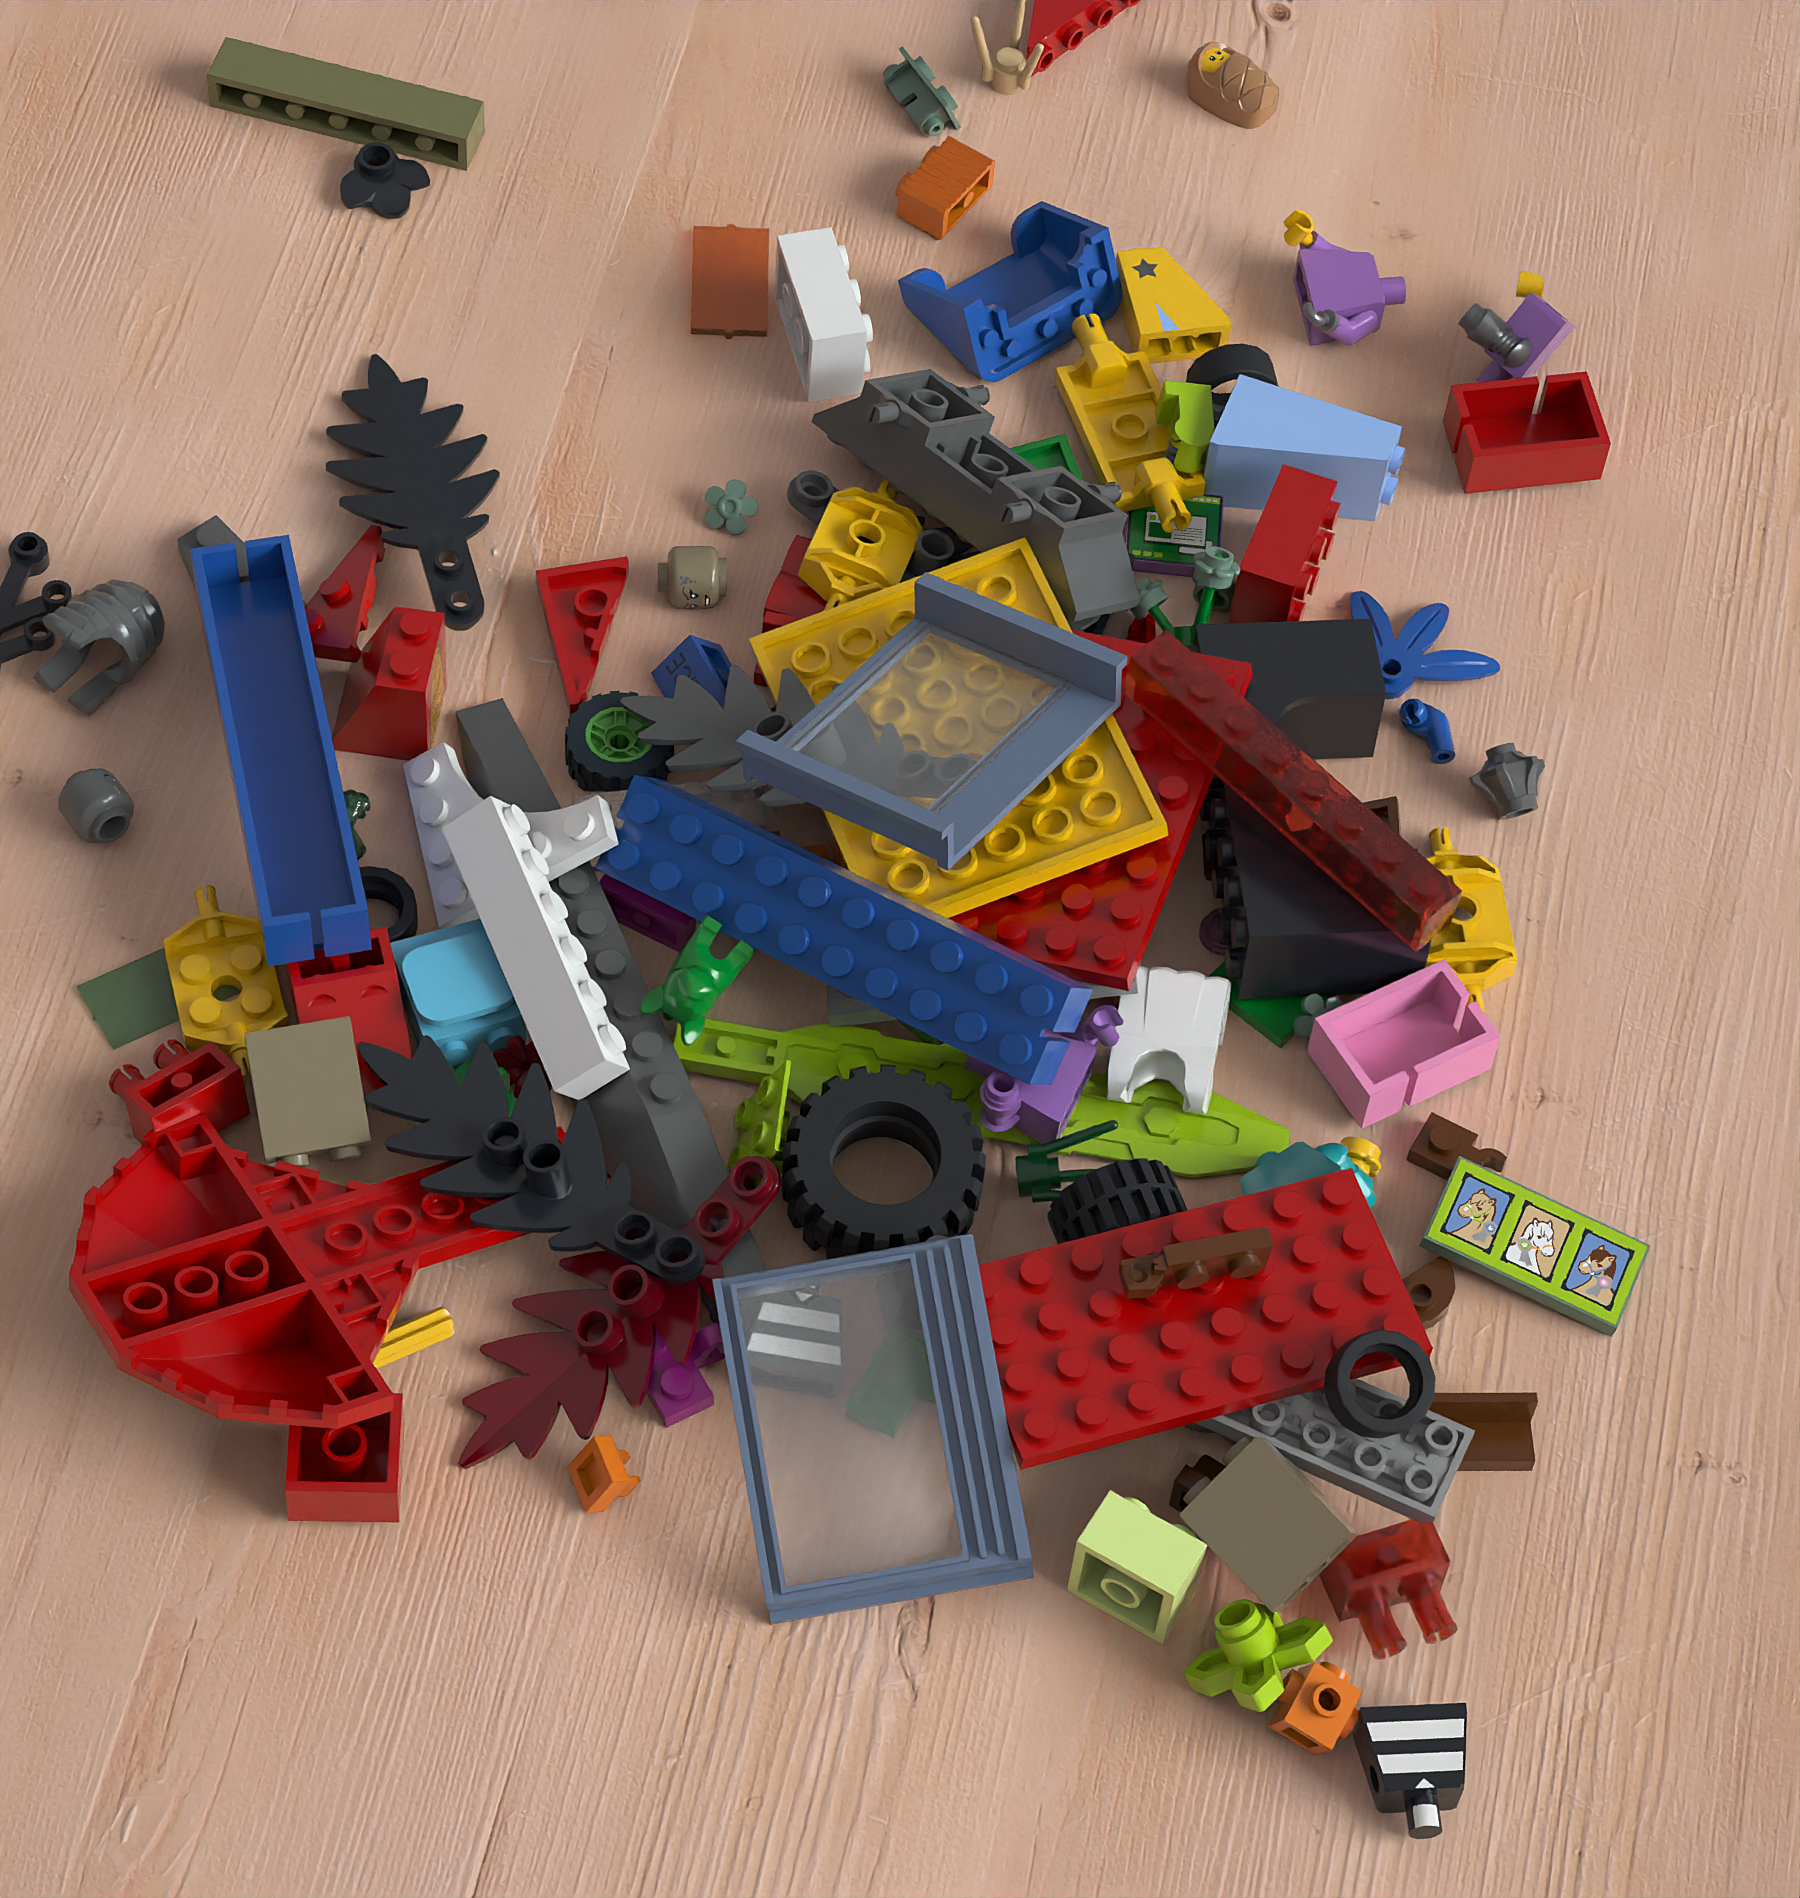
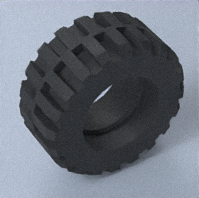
[781,1064,986,1260]

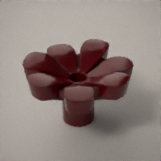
[493,1035,552,1099]

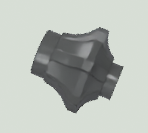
[1469,743,1545,819]

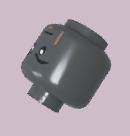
[58,768,134,843]

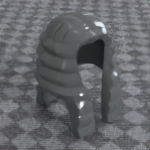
[33,579,165,716]

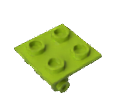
[727,1060,791,1189]

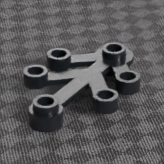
[0,532,72,668]

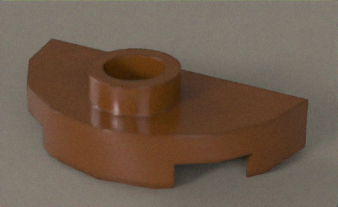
[1402,1256,1455,1329]

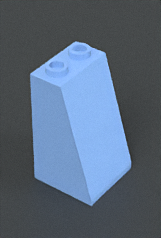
[1203,374,1406,521]

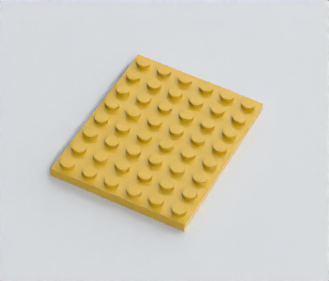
[749,537,1169,918]

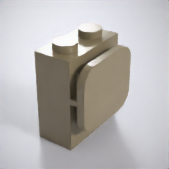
[244,1016,371,1167]
[1179,1436,1359,1612]

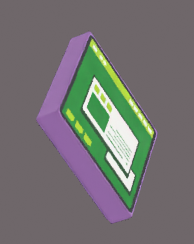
[1125,493,1224,577]

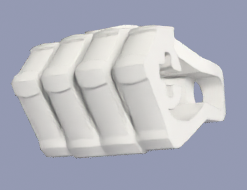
[1106,965,1232,1114]

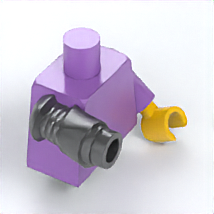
[1458,271,1575,382]

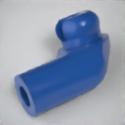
[1399,698,1456,764]

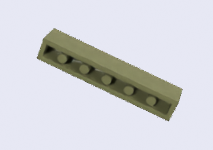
[207,37,485,171]

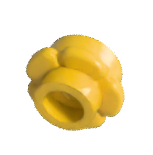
[1340,1137,1381,1177]

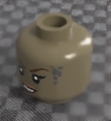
[658,546,727,609]

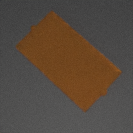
[691,224,769,339]

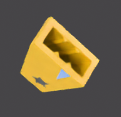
[1116,246,1232,364]

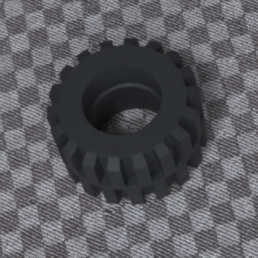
[1047,1158,1188,1244]

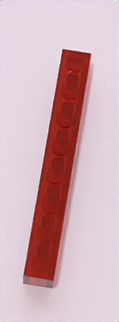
[1123,630,1462,952]

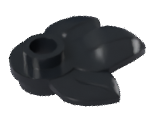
[340,142,430,219]

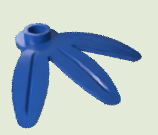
[1350,591,1500,699]

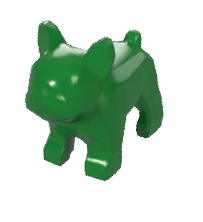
[639,915,756,1046]

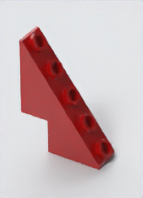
[1026,0,1140,77]

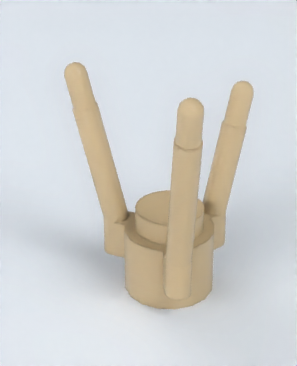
[970,0,1044,95]

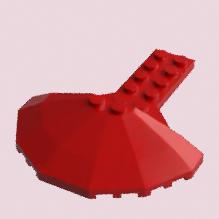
[69,1113,566,1429]

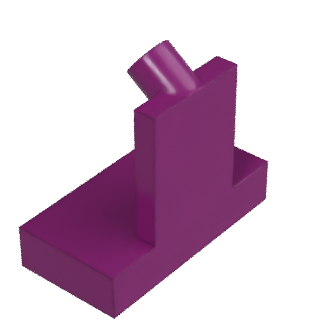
[599,874,696,952]

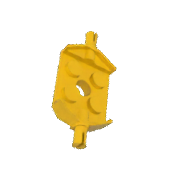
[798,479,923,612]
[1420,827,1518,1015]
[163,885,289,1086]

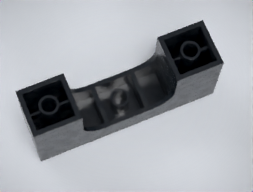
[1185,619,1434,999]

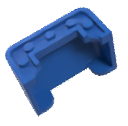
[898,201,1123,382]

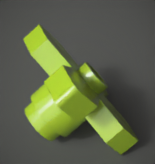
[1183,1599,1333,1712]

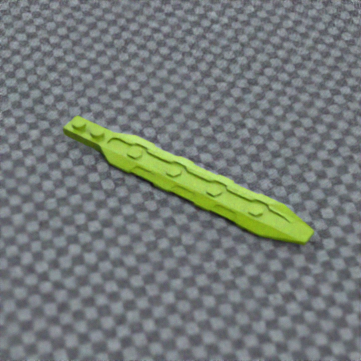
[674,1019,1291,1178]

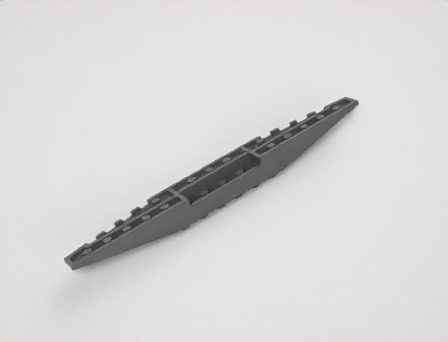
[456,698,766,1343]

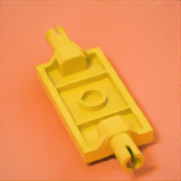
[1055,313,1206,533]

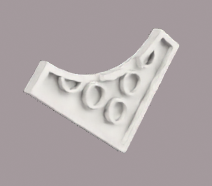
[403,742,619,929]

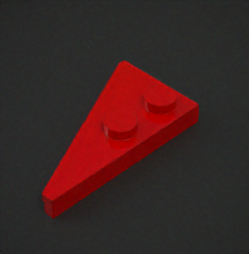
[304,525,385,663]
[536,556,629,715]

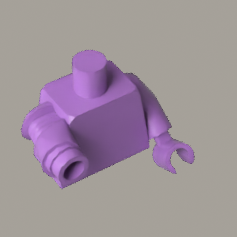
[964,1005,1124,1144]

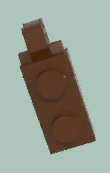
[1118,1226,1274,1299]

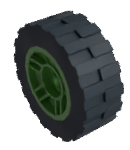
[565,691,674,802]

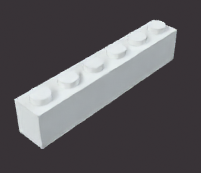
[441,796,630,1100]

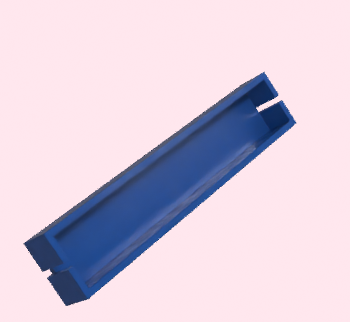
[190,535,372,966]
[595,775,1093,1085]

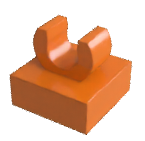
[567,1435,641,1513]

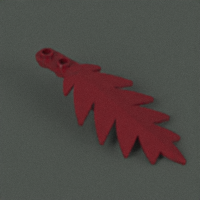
[458,1156,781,1469]

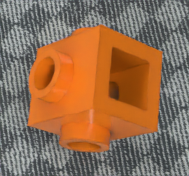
[1268,1661,1363,1756]

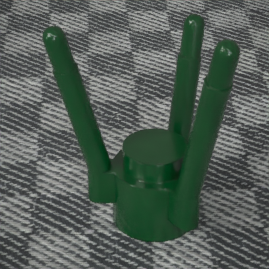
[1015,1120,1118,1203]

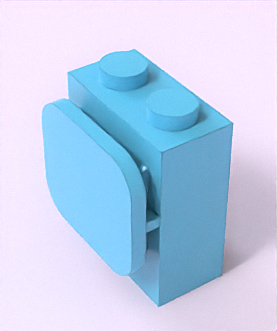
[390,919,526,1067]

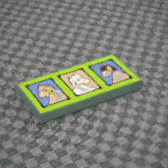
[1419,1156,1651,1337]

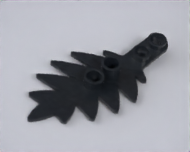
[326,354,500,631]
[357,1035,706,1285]

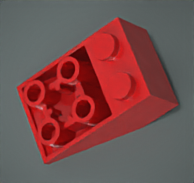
[285,927,413,1096]

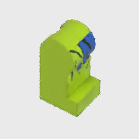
[1155,380,1215,473]

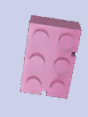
[1307,959,1501,1129]

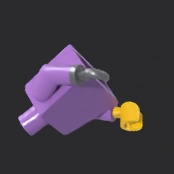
[1284,209,1406,346]

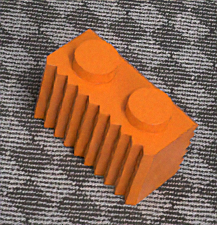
[895,136,995,240]

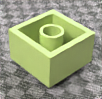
[1067,1490,1207,1645]

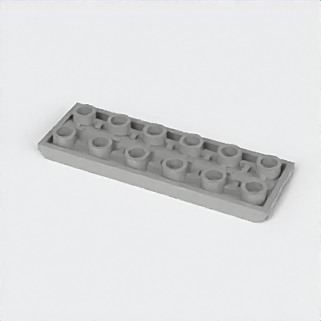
[1195,1379,1475,1522]

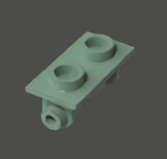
[883,46,961,136]

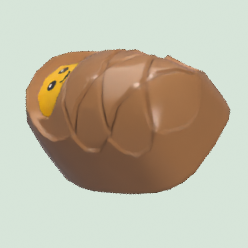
[1187,42,1279,129]

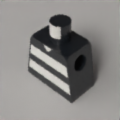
[1353,1703,1467,1839]

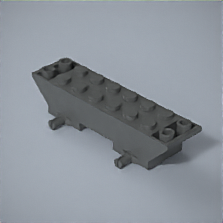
[812,369,1140,622]

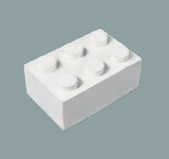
[774,227,873,402]

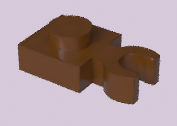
[1407,1112,1507,1180]

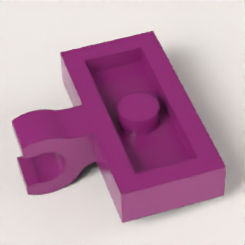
[646,1323,725,1428]

